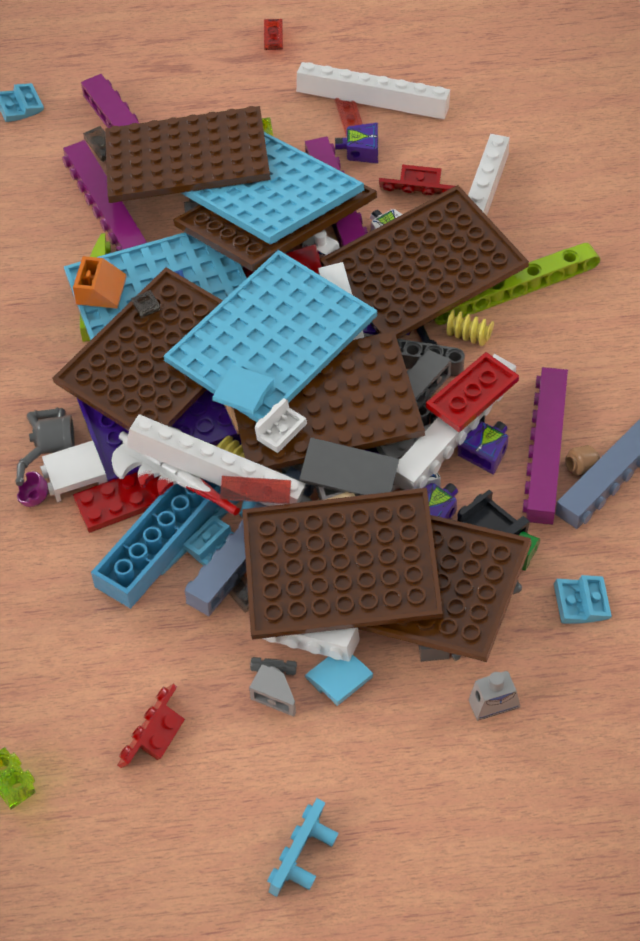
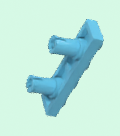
[267,798,339,897]

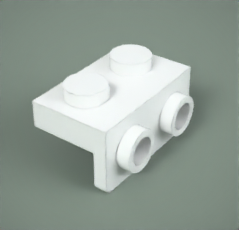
[255,398,307,453]

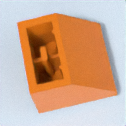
[73,256,127,309]

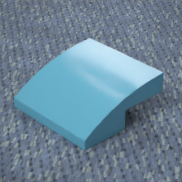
[0,83,44,122]
[213,365,274,414]
[183,515,234,566]
[554,575,612,624]
[305,655,373,706]

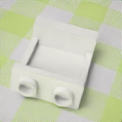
[40,440,107,502]

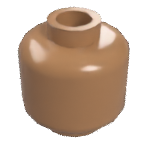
[565,445,600,476]

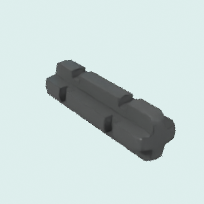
[250,657,297,675]

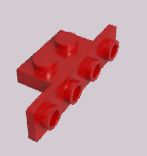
[379,164,455,195]
[117,683,185,768]

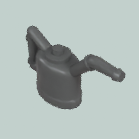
[15,407,75,486]

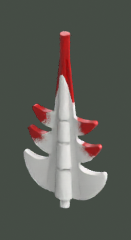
[112,427,240,516]

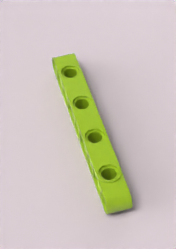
[434,242,600,325]

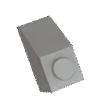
[249,665,296,717]

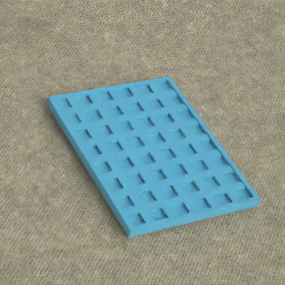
[181,132,364,245]
[63,232,247,341]
[164,250,377,422]

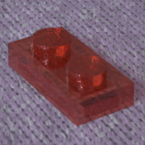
[264,19,283,50]

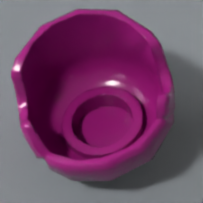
[17,471,49,508]

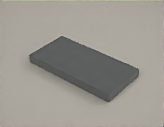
[299,438,399,496]

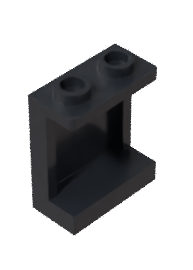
[457,490,530,535]

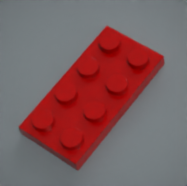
[426,352,519,433]
[73,472,161,533]

